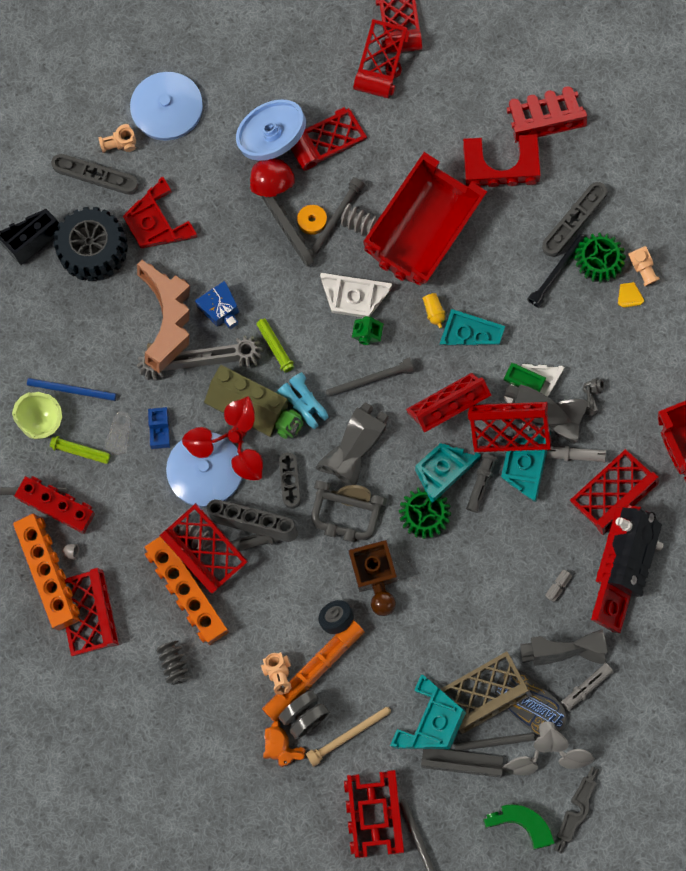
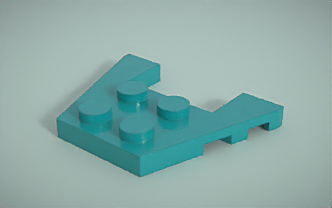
[390,674,466,749]

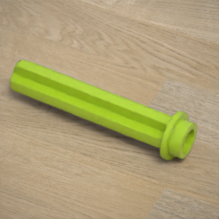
[256,318,294,373]
[50,436,110,464]

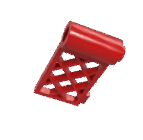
[375,0,422,54]
[353,19,410,99]
[291,107,367,171]

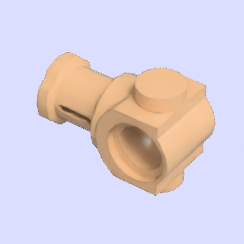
[98,124,136,153]
[628,246,660,286]
[261,652,292,695]

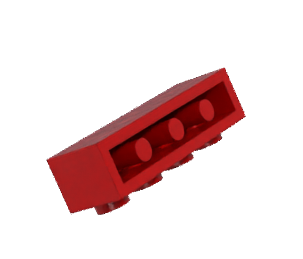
[14,476,95,534]

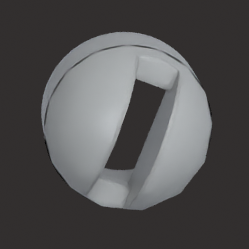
[63,544,79,560]

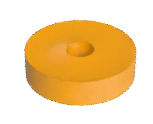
[297,205,327,235]

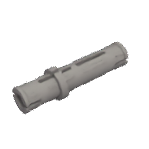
[547,446,606,463]
[561,663,613,711]

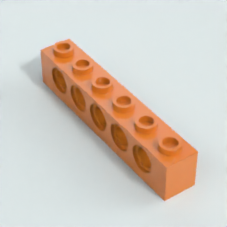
[13,513,80,631]
[144,537,229,646]

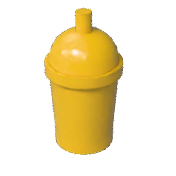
[422,293,446,329]

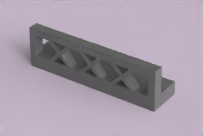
[421,749,503,778]

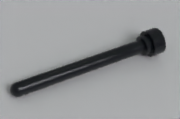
[527,234,585,308]

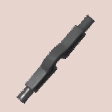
[554,766,599,854]

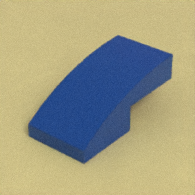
[148,407,170,449]

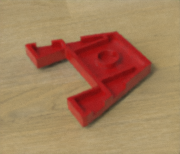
[123,177,198,249]

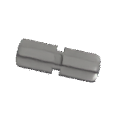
[545,570,572,602]

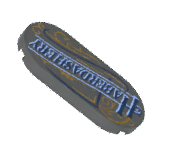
[495,670,566,736]

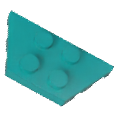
[501,429,551,502]
[415,443,481,502]

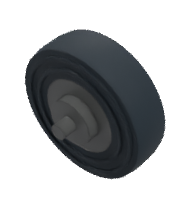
[318,600,354,634]

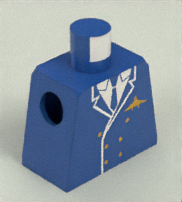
[195,281,239,329]

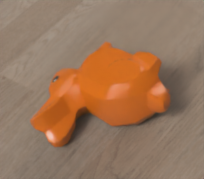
[263,721,305,767]

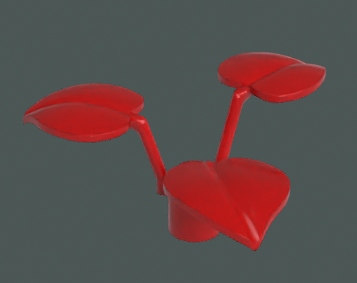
[182,396,263,480]

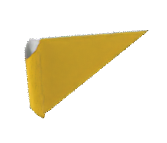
[618,282,644,308]

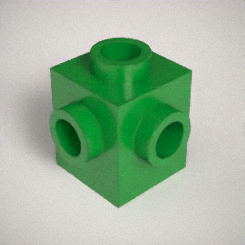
[352,316,384,345]

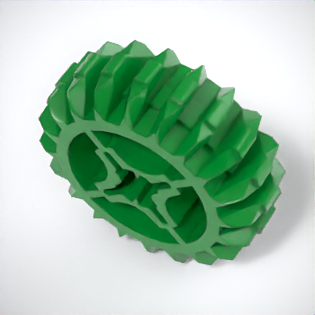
[574,233,626,283]
[399,488,451,539]

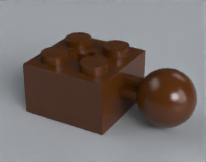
[348,540,397,616]

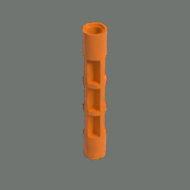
[262,620,365,722]

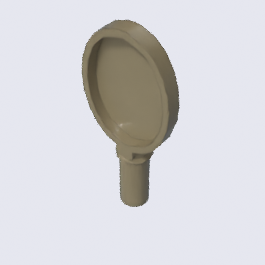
[316,485,371,506]

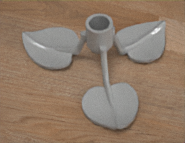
[502,722,595,775]

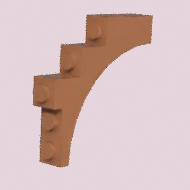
[137,260,190,373]

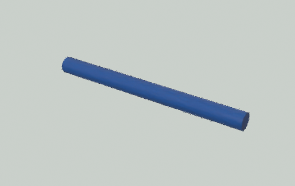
[27,378,116,401]

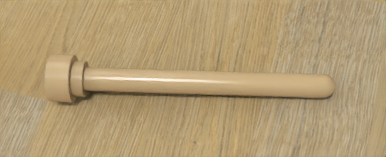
[305,707,391,767]

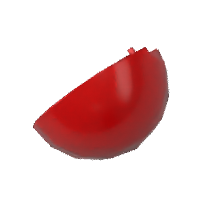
[250,158,295,197]

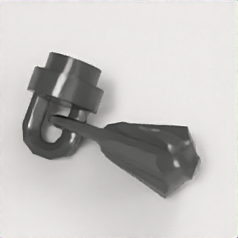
[583,378,604,416]

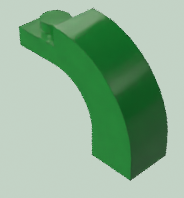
[483,805,554,850]

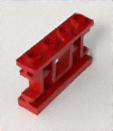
[344,770,404,859]

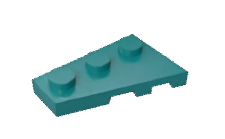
[439,309,505,346]

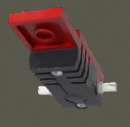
[591,505,663,633]

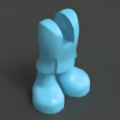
[276,372,329,429]

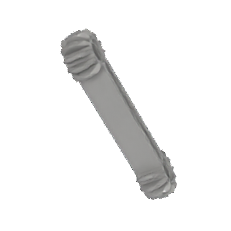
[137,335,263,381]

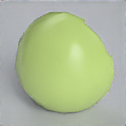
[12,392,62,439]

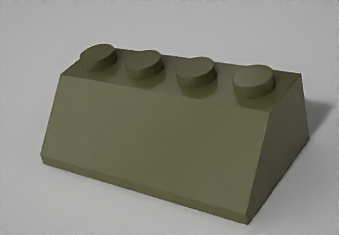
[204,365,289,437]

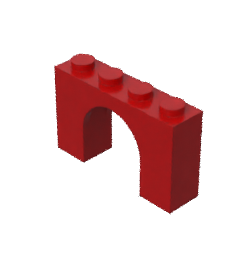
[463,134,541,187]

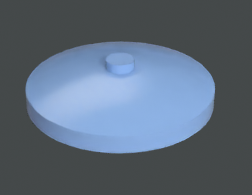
[130,72,203,141]
[236,99,306,161]
[166,432,242,507]

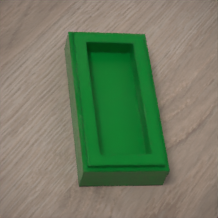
[503,362,546,392]

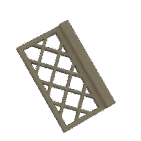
[440,652,532,734]

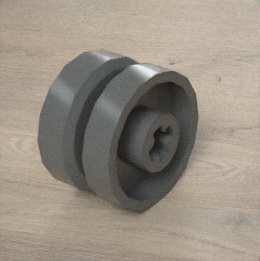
[278,690,330,740]

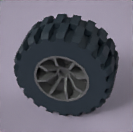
[54,207,128,281]

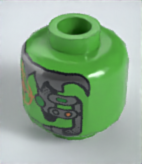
[275,409,303,439]

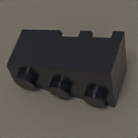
[0,209,59,265]

